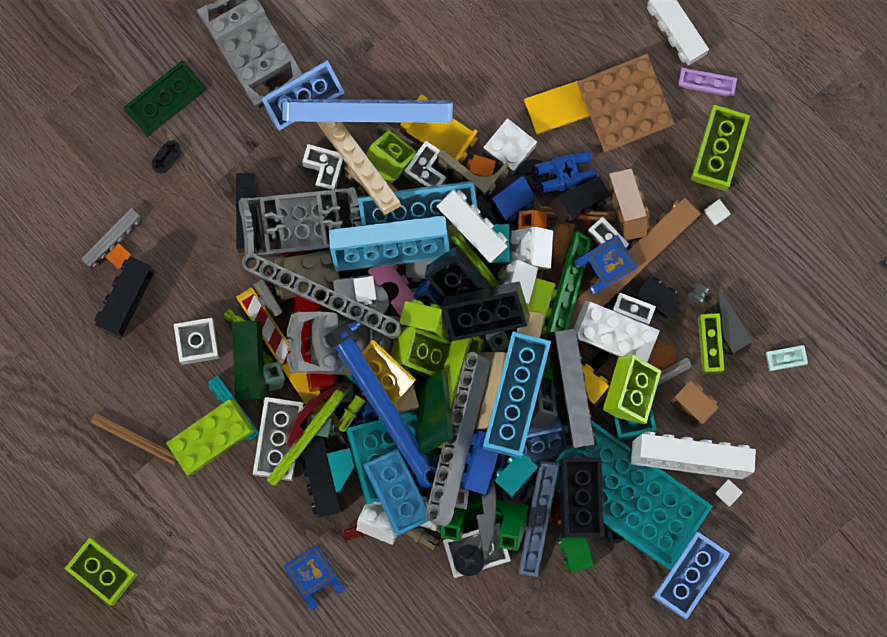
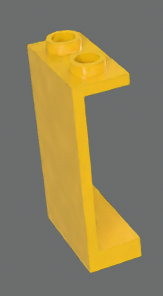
[400,94,479,163]

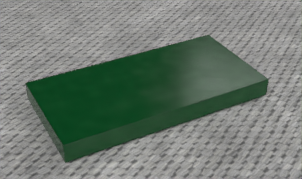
[123,61,206,137]
[232,321,265,399]
[414,370,453,454]

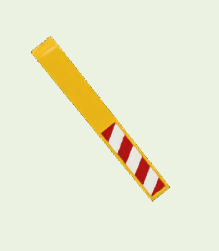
[236,287,340,439]

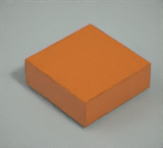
[105,243,133,270]

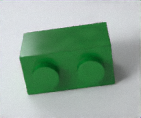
[557,535,594,573]

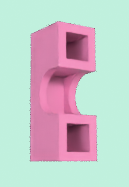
[368,264,416,317]

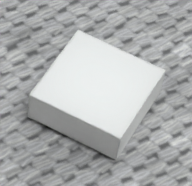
[704,199,730,226]
[715,479,743,507]

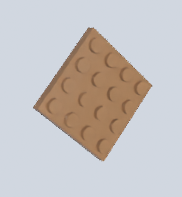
[576,54,675,152]

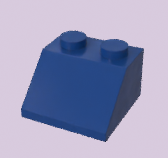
[491,176,536,224]

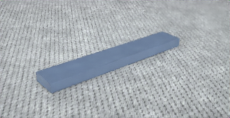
[518,460,560,577]

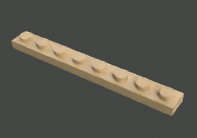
[317,122,401,215]

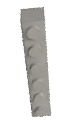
[81,208,141,269]

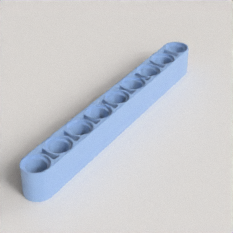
[282,99,453,123]

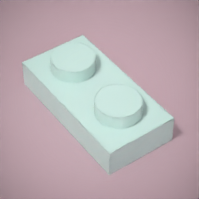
[766,345,808,372]

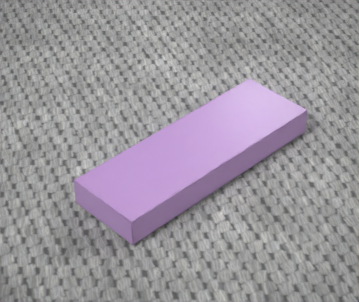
[678,67,737,98]

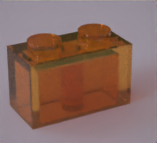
[551,219,575,264]

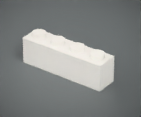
[647,0,709,66]
[436,189,507,263]

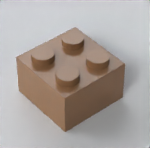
[670,381,719,428]

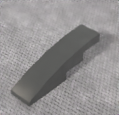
[477,475,496,559]

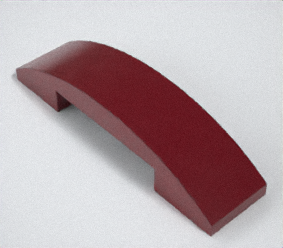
[285,385,342,447]

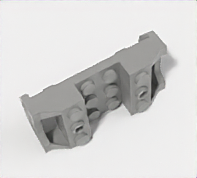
[197,0,302,110]
[238,187,362,258]
[287,312,407,375]

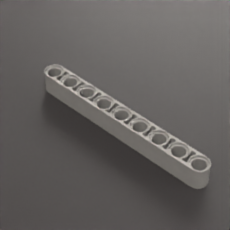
[242,254,402,339]
[426,352,490,526]

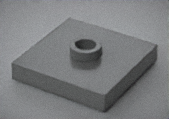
[252,279,282,318]

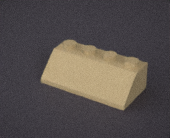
[474,352,507,432]

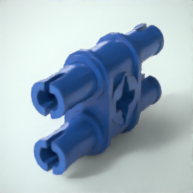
[534,151,597,193]

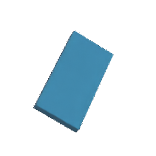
[363,448,428,537]

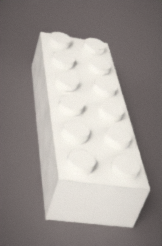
[631,432,756,479]

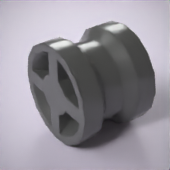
[687,283,711,305]

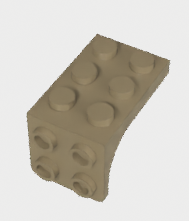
[437,149,509,199]
[266,250,340,306]

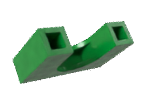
[441,495,529,551]

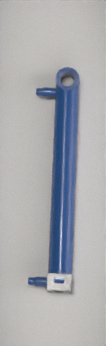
[324,321,441,488]

